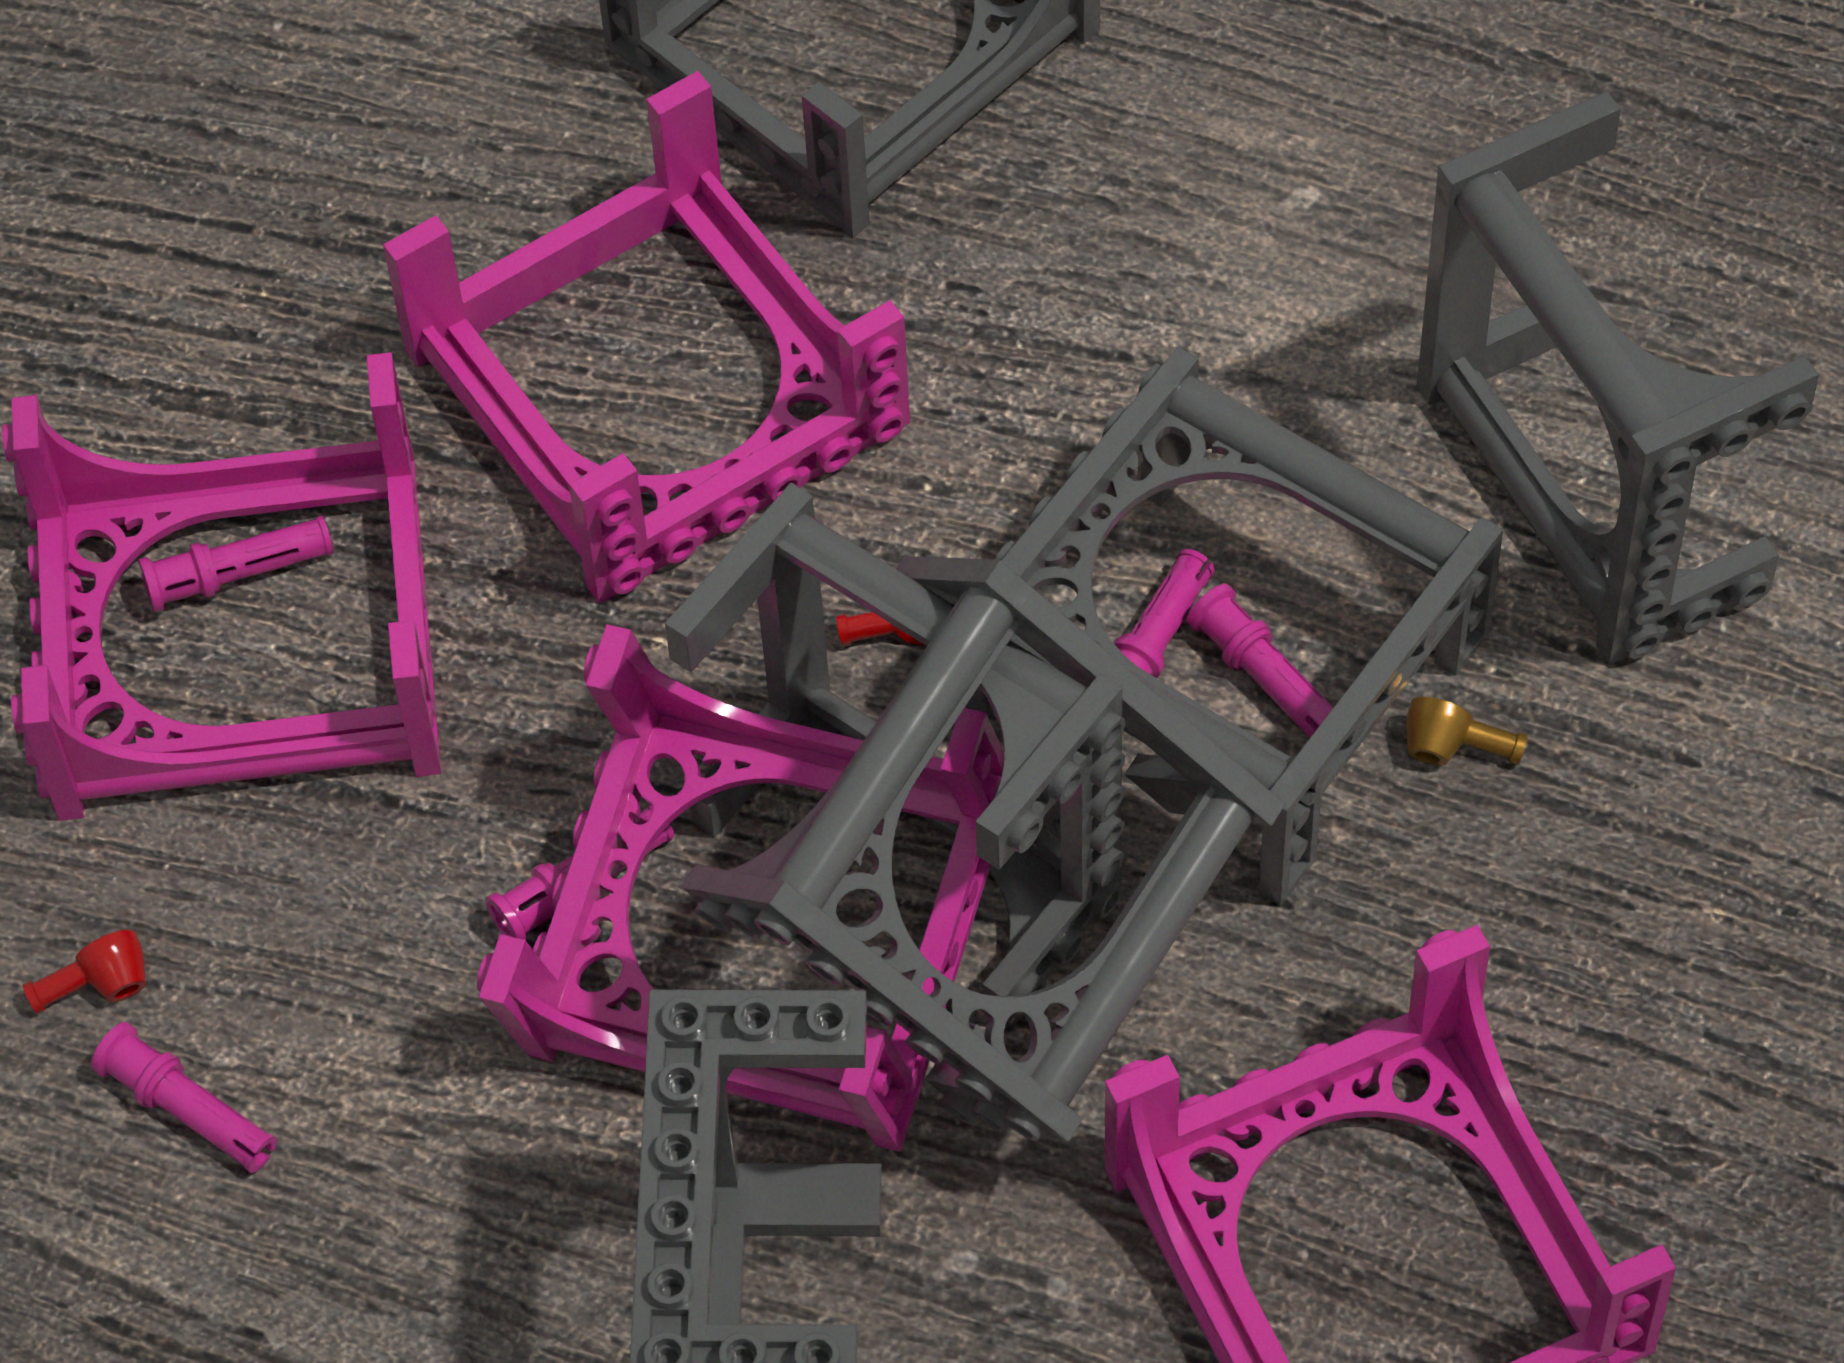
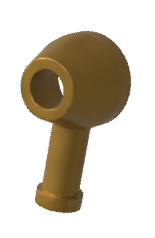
[1406,697,1528,766]

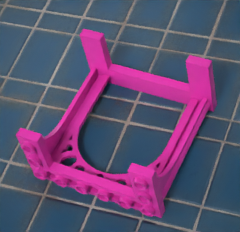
[383,71,910,604]
[2,352,442,821]
[477,624,1004,1152]
[1105,924,1676,1363]

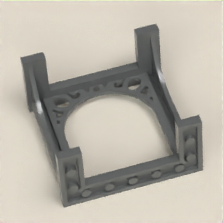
[599,0,1100,238]
[1416,91,1819,665]
[965,347,1503,907]
[665,483,1126,1028]
[681,556,1285,1142]
[630,989,882,1363]

